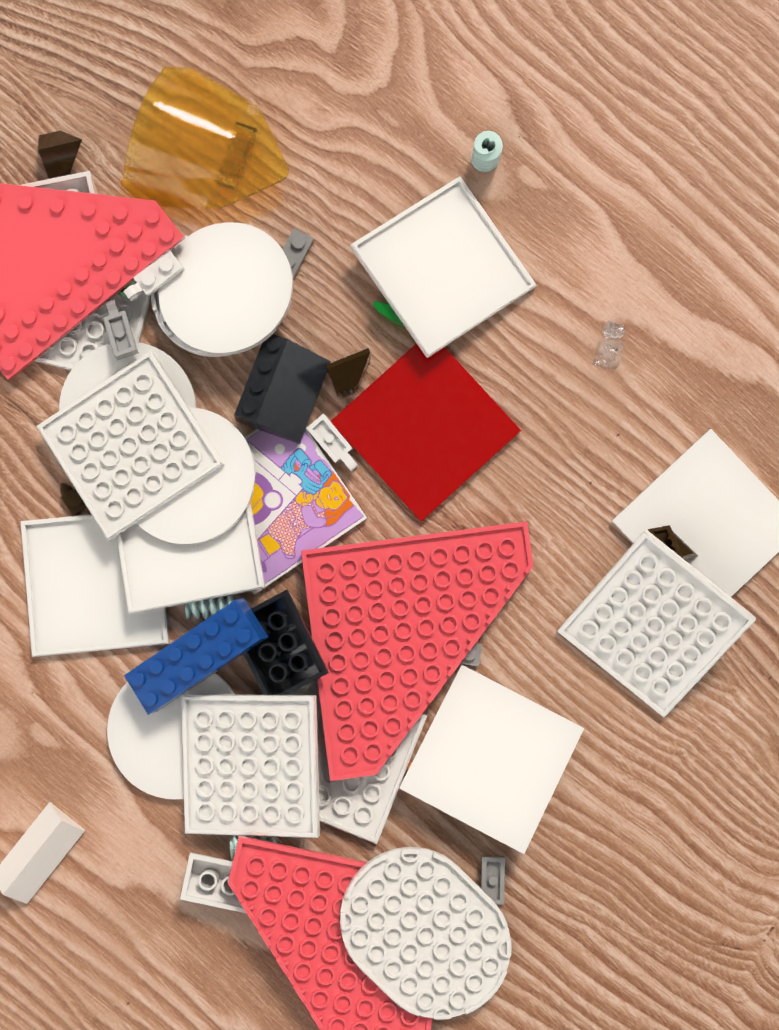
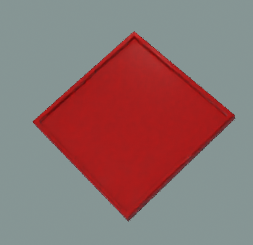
[330,343,521,522]

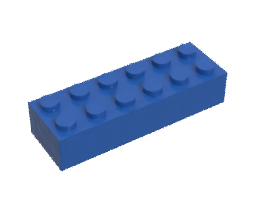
[124,598,268,715]

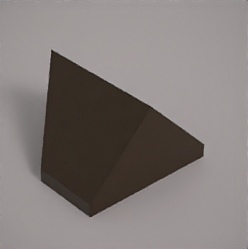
[38,130,82,179]
[648,525,698,559]

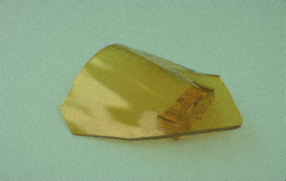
[121,67,289,208]

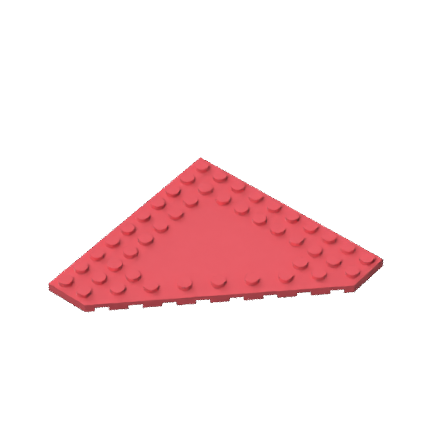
[0,183,185,380]
[301,521,533,781]
[228,836,433,1030]

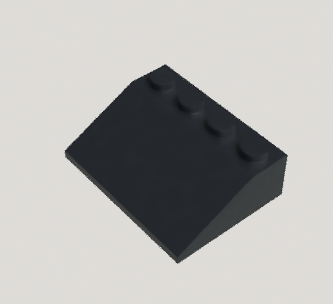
[234,334,331,444]
[243,590,329,695]

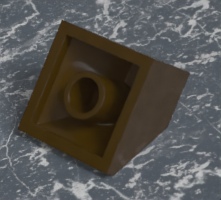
[326,348,371,398]

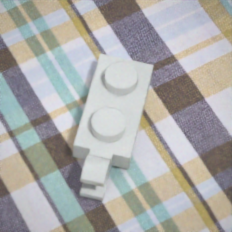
[123,250,184,301]
[306,414,358,472]

